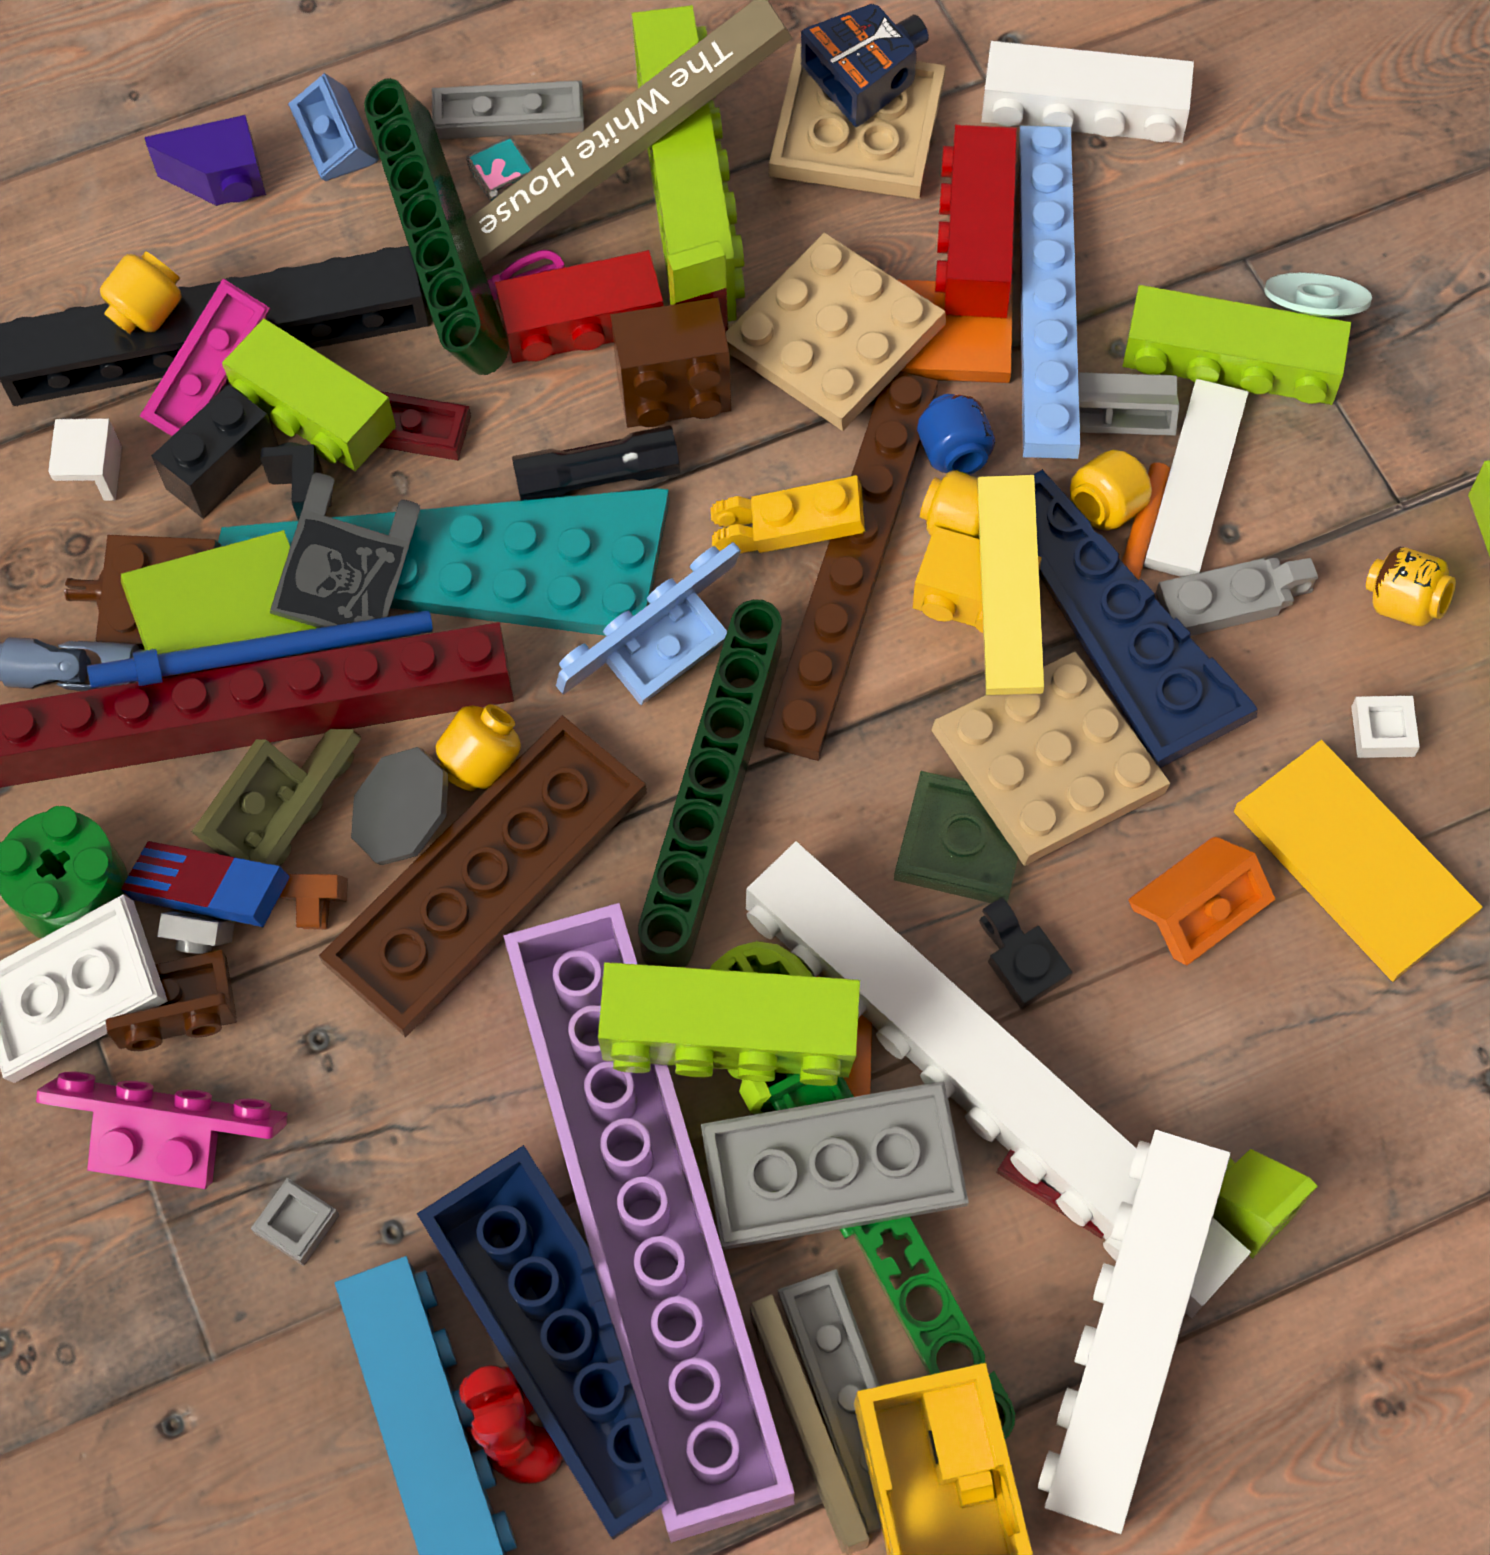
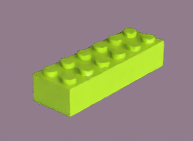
[632,5,745,321]

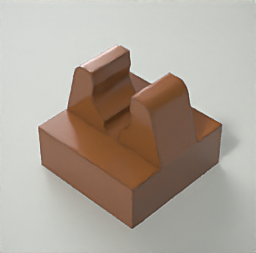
[279,874,348,930]

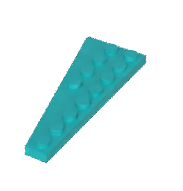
[218,488,669,636]

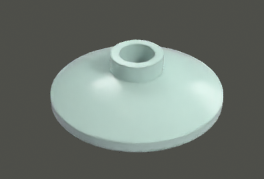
[1264,273,1372,318]

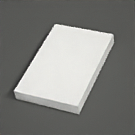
[0,895,167,1083]

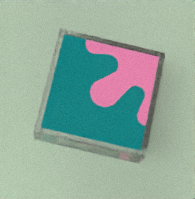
[466,136,533,202]

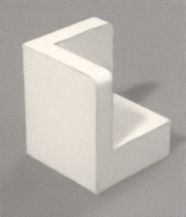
[48,419,122,501]

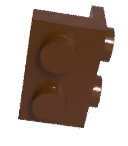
[105,949,237,1051]

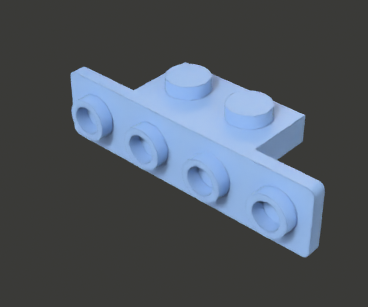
[556,542,741,706]

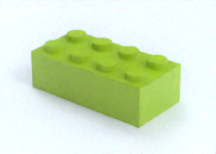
[598,962,860,1086]

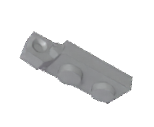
[1156,558,1318,636]

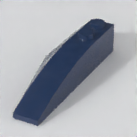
[417,1145,669,1540]

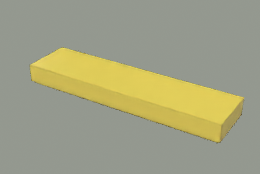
[977,475,1044,695]

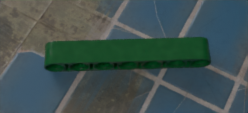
[364,78,509,375]
[638,599,782,968]

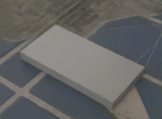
[701,1081,969,1250]

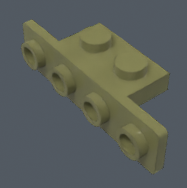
[191,729,361,923]

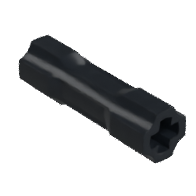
[511,425,680,501]

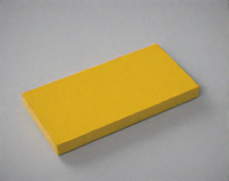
[1233,739,1483,982]

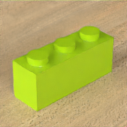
[222,319,396,472]

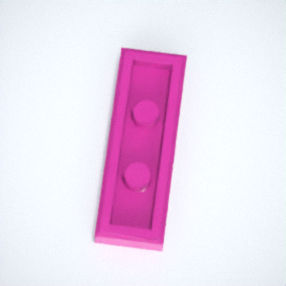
[140,279,271,436]

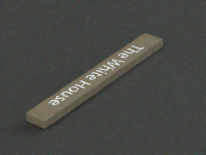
[466,0,793,272]

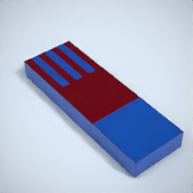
[121,841,290,927]

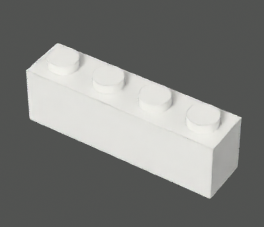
[981,41,1194,143]

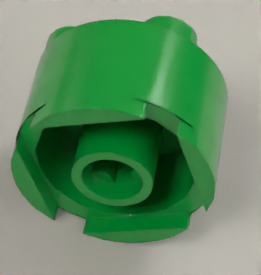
[0,806,128,938]

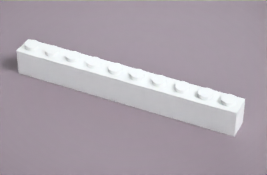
[746,841,1251,1319]

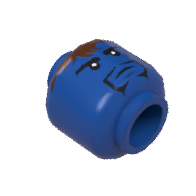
[917,394,996,475]

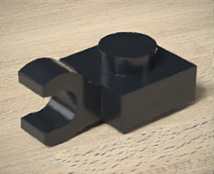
[979,897,1073,1010]

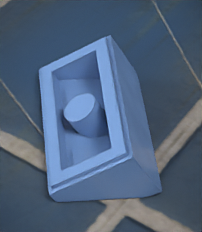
[288,73,379,181]

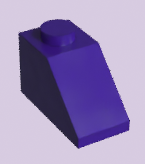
[145,115,266,206]

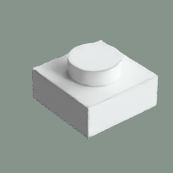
[1351,696,1420,758]

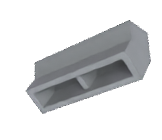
[1078,372,1179,436]

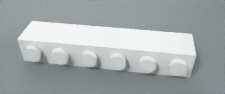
[1038,1130,1230,1534]

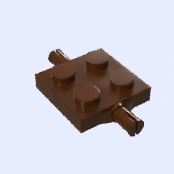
[64,535,221,649]

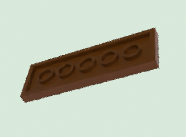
[319,715,647,1038]

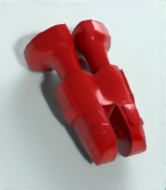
[460,1365,563,1484]

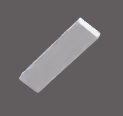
[1143,379,1248,577]

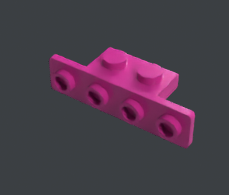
[36,1072,288,1189]

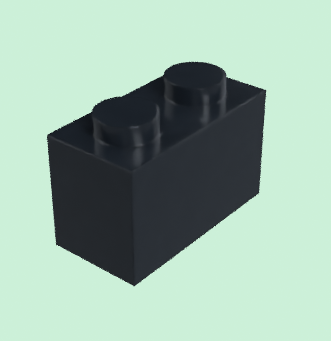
[151,384,278,519]

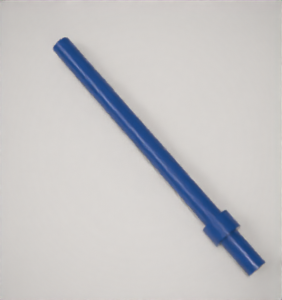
[87,610,433,688]

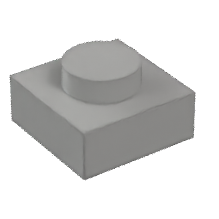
[157,910,235,954]

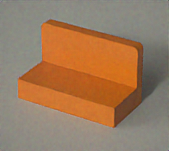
[1128,837,1276,966]

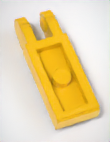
[711,475,865,554]

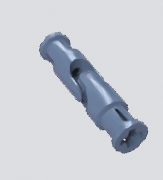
[0,637,144,691]

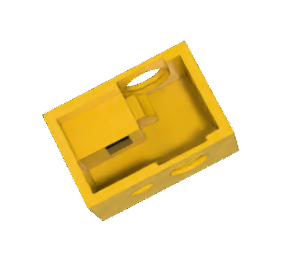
[854,1363,1033,1555]

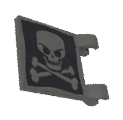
[270,473,420,643]

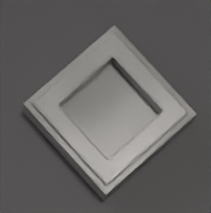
[251,1178,340,1266]

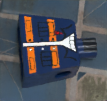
[801,4,929,128]

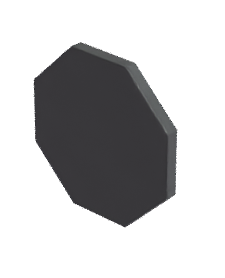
[351,747,449,865]

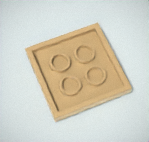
[769,44,946,199]
[725,233,946,431]
[932,651,1170,866]

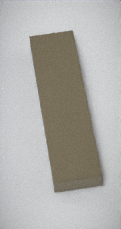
[750,1295,869,1555]

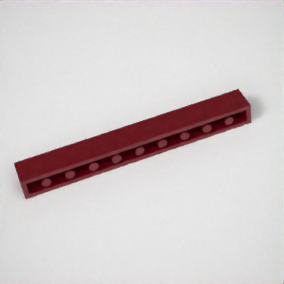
[0,622,514,788]

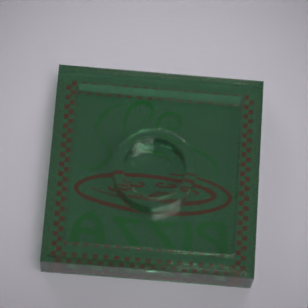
[894,771,1018,903]

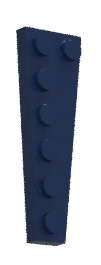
[1033,469,1258,768]

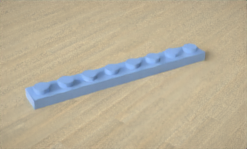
[1018,126,1080,459]

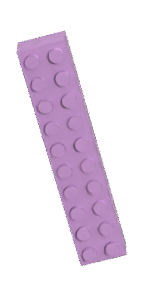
[503,903,795,1542]

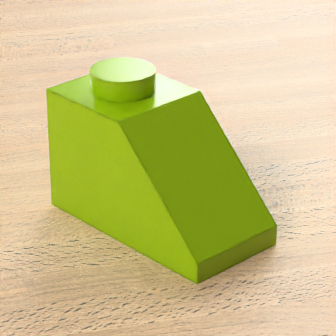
[1213,1149,1318,1259]

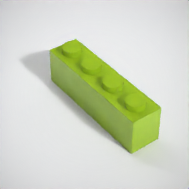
[1122,285,1351,405]

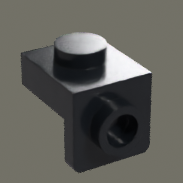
[260,442,332,520]

